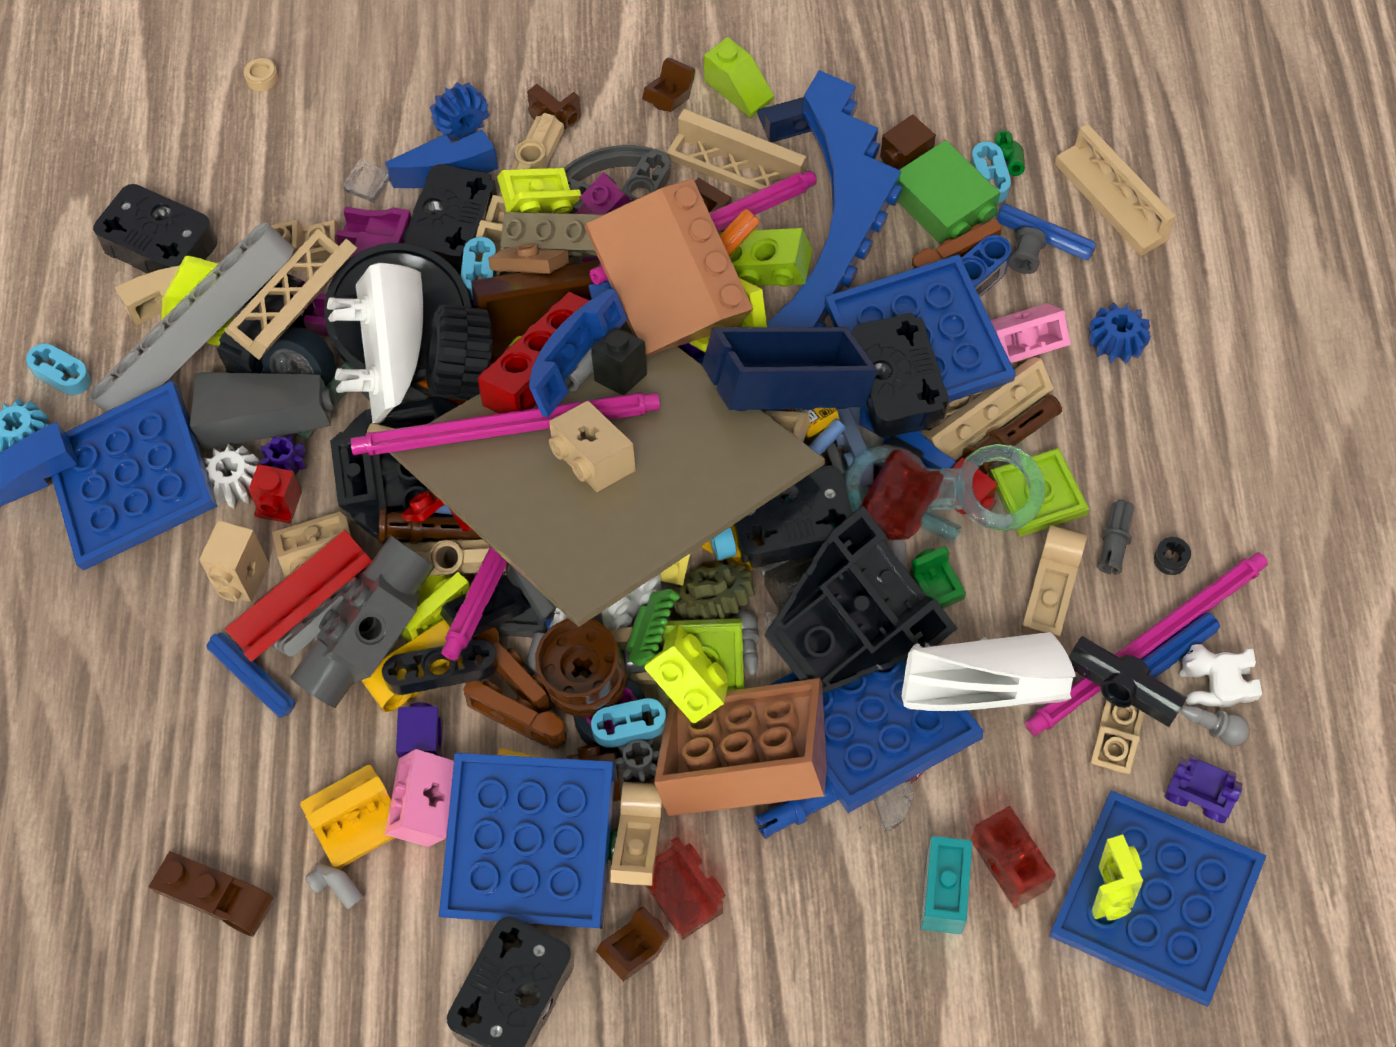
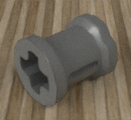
[1008,227,1047,274]

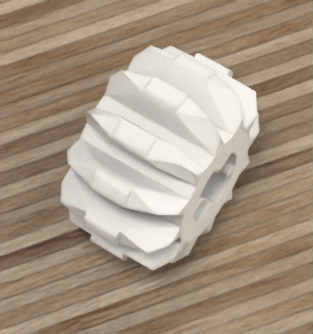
[202,443,260,509]

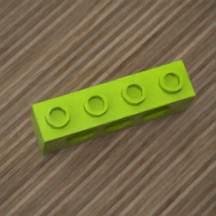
[718,228,813,287]

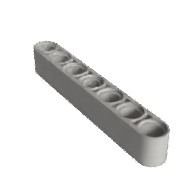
[90,222,294,412]

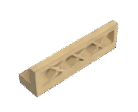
[666,109,807,207]
[1055,123,1176,257]
[225,229,357,360]
[919,357,1054,460]

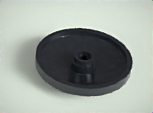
[324,243,471,384]

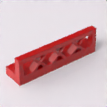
[225,529,372,662]

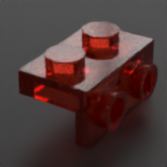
[859,450,944,540]
[645,836,725,940]

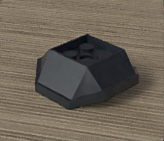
[330,398,461,544]

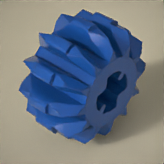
[430,82,490,140]
[1088,302,1151,364]

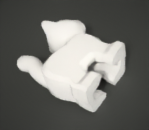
[1179,644,1262,707]

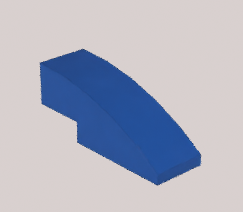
[385,129,498,189]
[0,422,78,507]

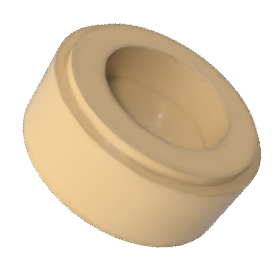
[243,58,279,91]

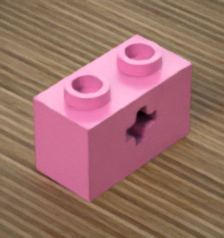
[991,303,1071,363]
[385,749,454,847]

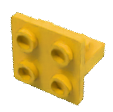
[300,765,394,869]

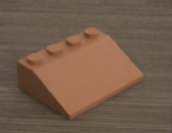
[584,178,753,357]
[654,678,827,816]

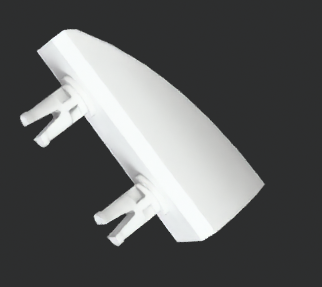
[327,263,423,425]
[901,632,1076,711]

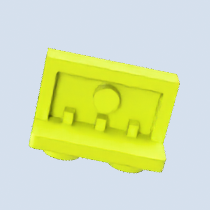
[497,168,581,214]
[645,625,729,723]
[1091,834,1143,920]

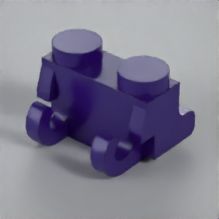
[1164,754,1242,823]

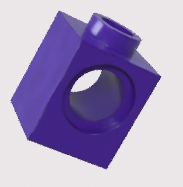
[396,702,443,758]

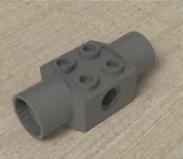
[290,535,435,708]

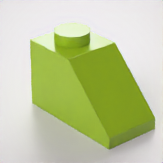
[704,37,774,118]

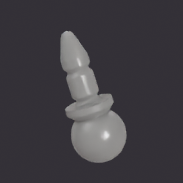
[729,610,759,675]
[1180,706,1250,746]

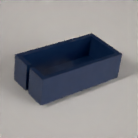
[702,327,878,411]

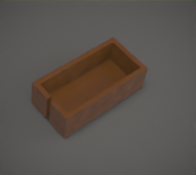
[471,260,607,363]

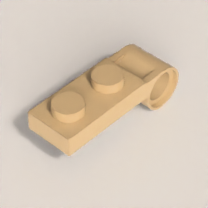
[1021,525,1087,641]
[611,782,663,886]

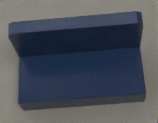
[757,97,812,143]

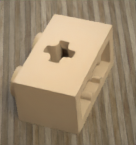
[549,401,636,492]
[199,520,269,603]

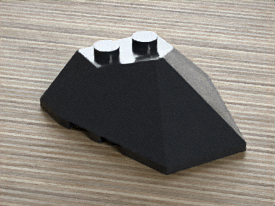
[764,506,958,693]

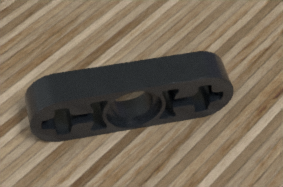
[382,639,498,695]

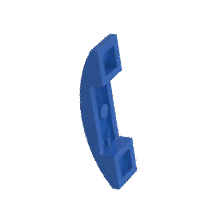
[529,289,627,417]

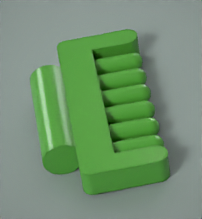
[626,589,680,666]

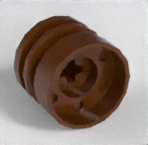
[535,619,628,718]

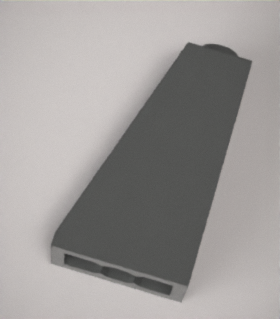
[190,372,336,451]

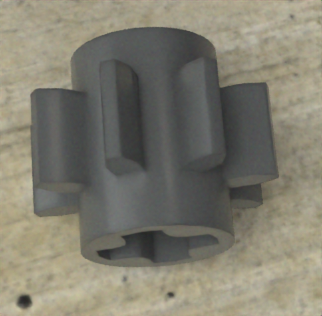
[615,739,660,783]

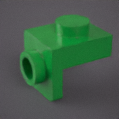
[910,546,966,609]

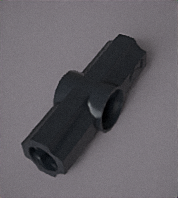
[1069,636,1187,727]

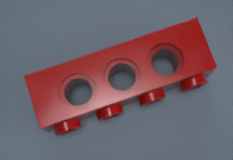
[478,292,589,414]

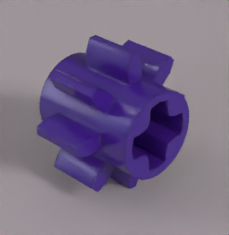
[260,434,306,475]

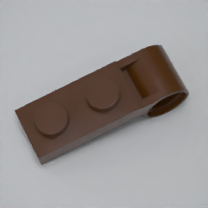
[148,851,275,937]

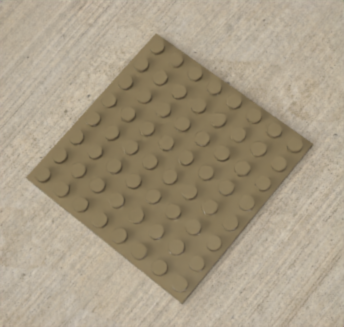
[389,321,825,627]

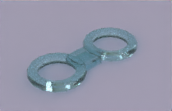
[844,444,1046,533]

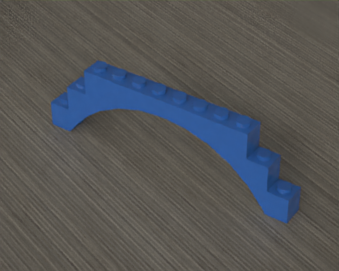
[695,70,903,365]

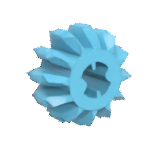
[0,398,49,453]

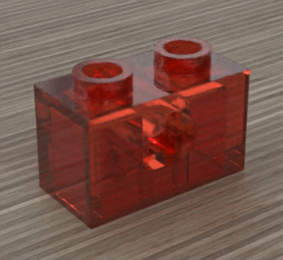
[970,806,1056,909]

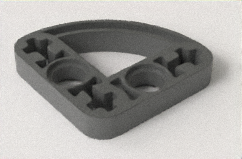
[564,145,671,214]

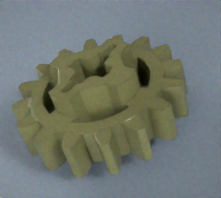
[672,561,755,620]

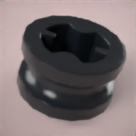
[1154,537,1191,575]

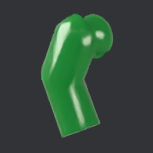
[994,130,1025,176]

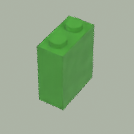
[898,140,1000,245]

